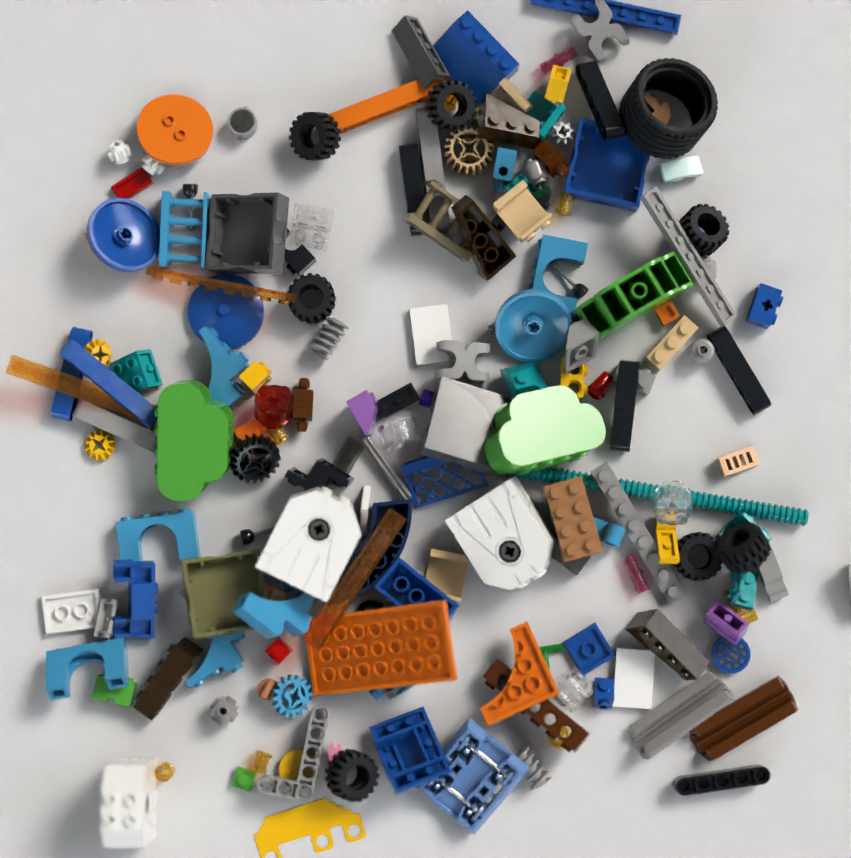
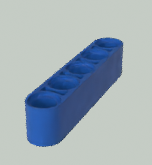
[51,327,93,422]

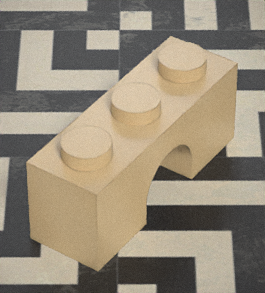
[644,315,699,373]

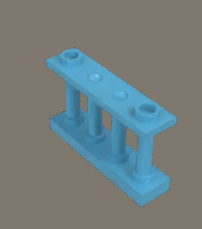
[159,191,211,271]

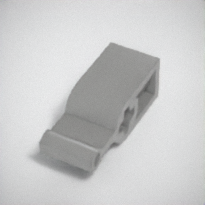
[756,548,789,602]

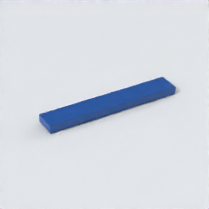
[59,339,158,429]

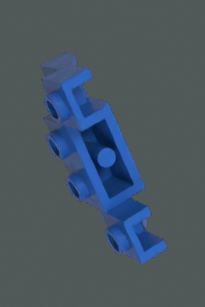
[113,559,158,639]

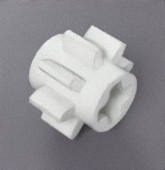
[551,121,575,146]
[107,141,132,164]
[141,153,165,176]

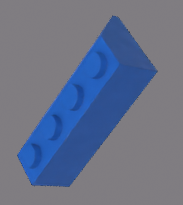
[374,557,459,623]

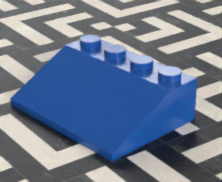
[433,10,519,108]

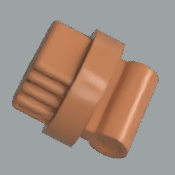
[257,678,277,700]

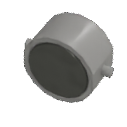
[228,106,258,140]

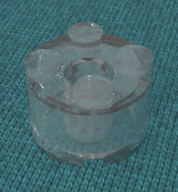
[377,415,421,453]
[653,480,692,525]
[552,666,593,712]

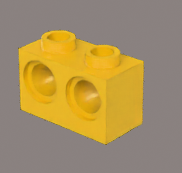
[544,65,571,104]
[559,359,588,400]
[239,361,272,394]

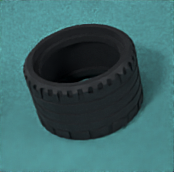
[619,58,718,159]

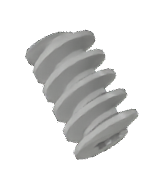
[309,317,349,360]
[515,745,552,790]

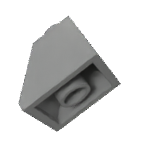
[563,318,599,374]

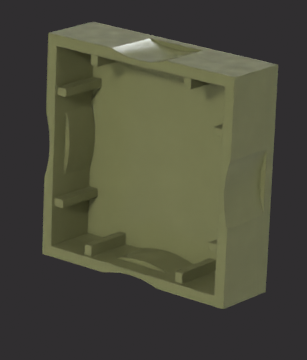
[180,548,268,641]

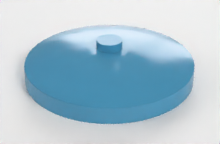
[495,289,572,363]

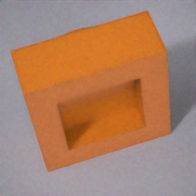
[654,300,680,327]

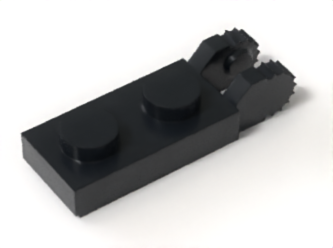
[375,383,420,423]

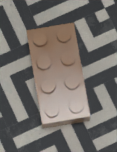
[542,476,603,563]

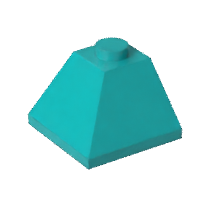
[500,362,548,399]

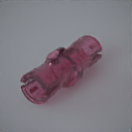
[539,46,578,75]
[623,554,650,594]

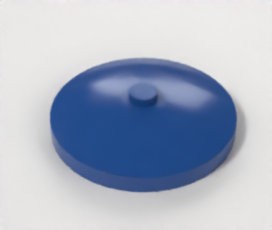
[87,198,160,272]
[188,274,264,349]

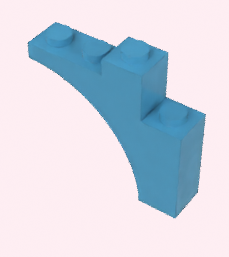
[199,326,250,408]
[232,590,316,639]
[185,632,246,688]

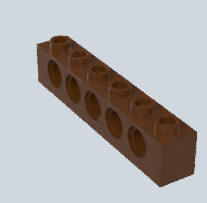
[483,659,590,753]

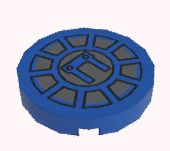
[711,636,751,673]

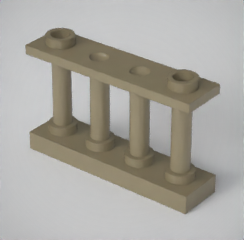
[402,179,488,261]

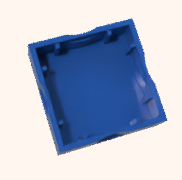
[563,118,650,212]

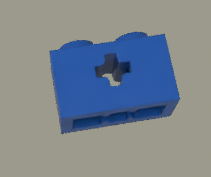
[745,283,783,329]

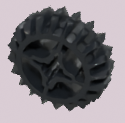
[229,432,281,484]

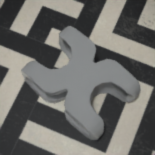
[571,0,630,63]
[435,340,490,382]

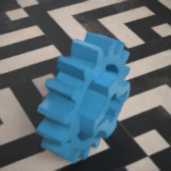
[270,674,313,718]

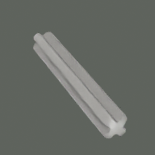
[361,436,412,500]

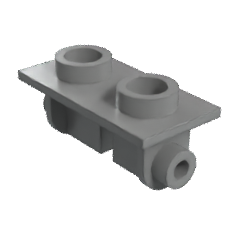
[93,598,119,640]

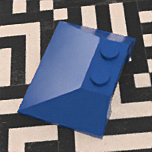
[369,706,452,794]

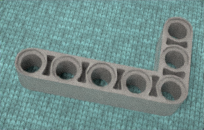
[257,704,329,801]

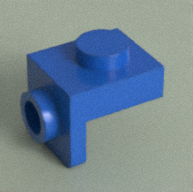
[593,677,614,710]

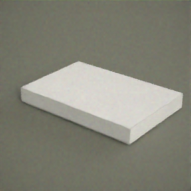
[410,304,452,366]
[41,588,101,635]
[613,648,655,709]

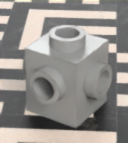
[210,696,239,725]

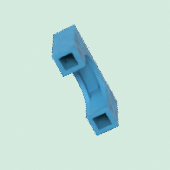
[529,234,588,320]
[116,508,201,561]
[46,637,129,701]

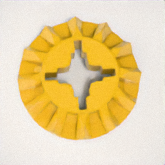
[85,339,113,366]
[84,430,115,461]

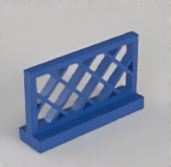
[400,456,489,508]

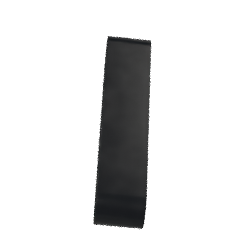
[575,61,625,141]
[399,143,429,236]
[707,326,771,415]
[610,360,640,452]
[673,764,770,796]

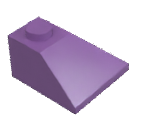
[346,390,378,436]

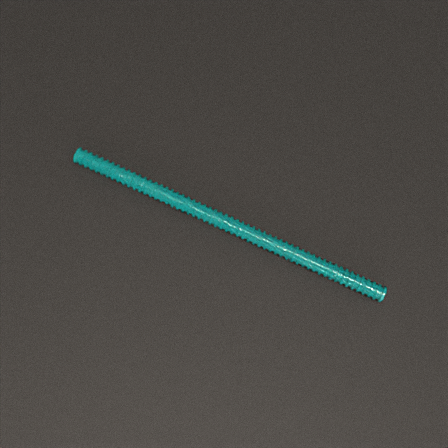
[470,467,808,526]

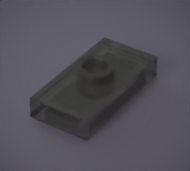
[333,436,365,474]

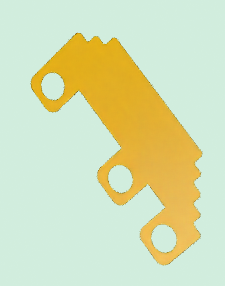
[254,798,366,858]

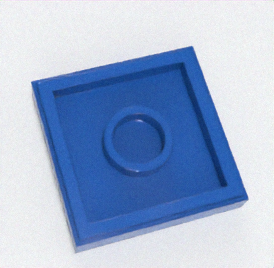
[562,622,616,676]

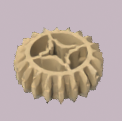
[444,125,495,176]

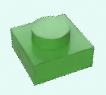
[232,766,256,791]

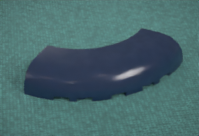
[324,499,412,606]

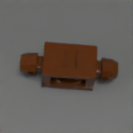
[532,140,569,178]
[293,378,314,432]

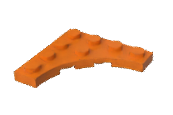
[480,622,560,726]

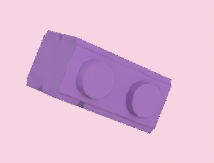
[704,600,749,646]

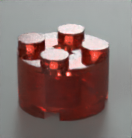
[254,385,293,429]

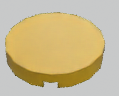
[279,749,314,789]

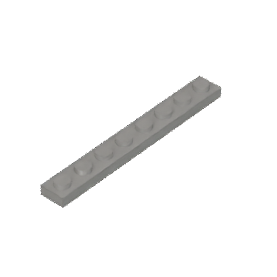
[639,186,737,327]
[590,462,686,604]

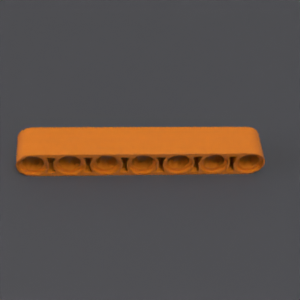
[328,79,445,134]

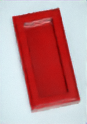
[111,167,154,199]

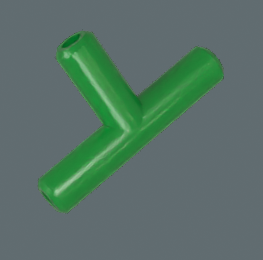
[539,644,563,669]

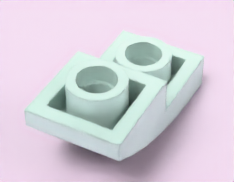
[659,156,703,182]

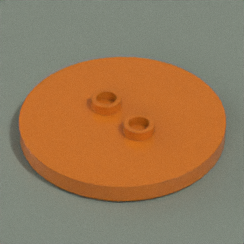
[137,94,213,166]

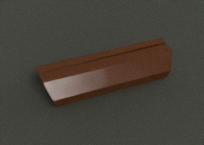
[690,676,798,761]

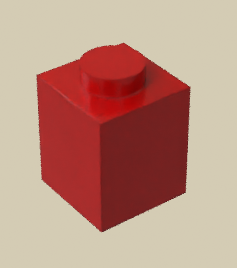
[264,637,293,665]

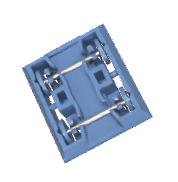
[416,718,531,835]

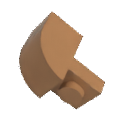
[644,92,671,125]

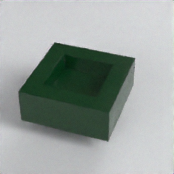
[531,186,552,201]

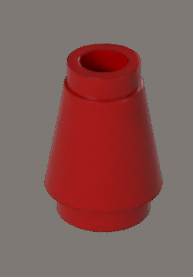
[587,371,613,401]

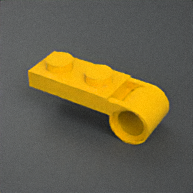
[655,513,680,564]

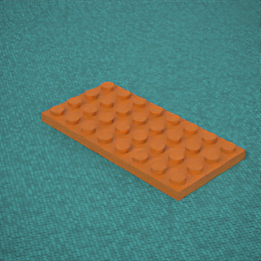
[305,600,457,696]

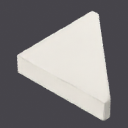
[360,485,371,536]

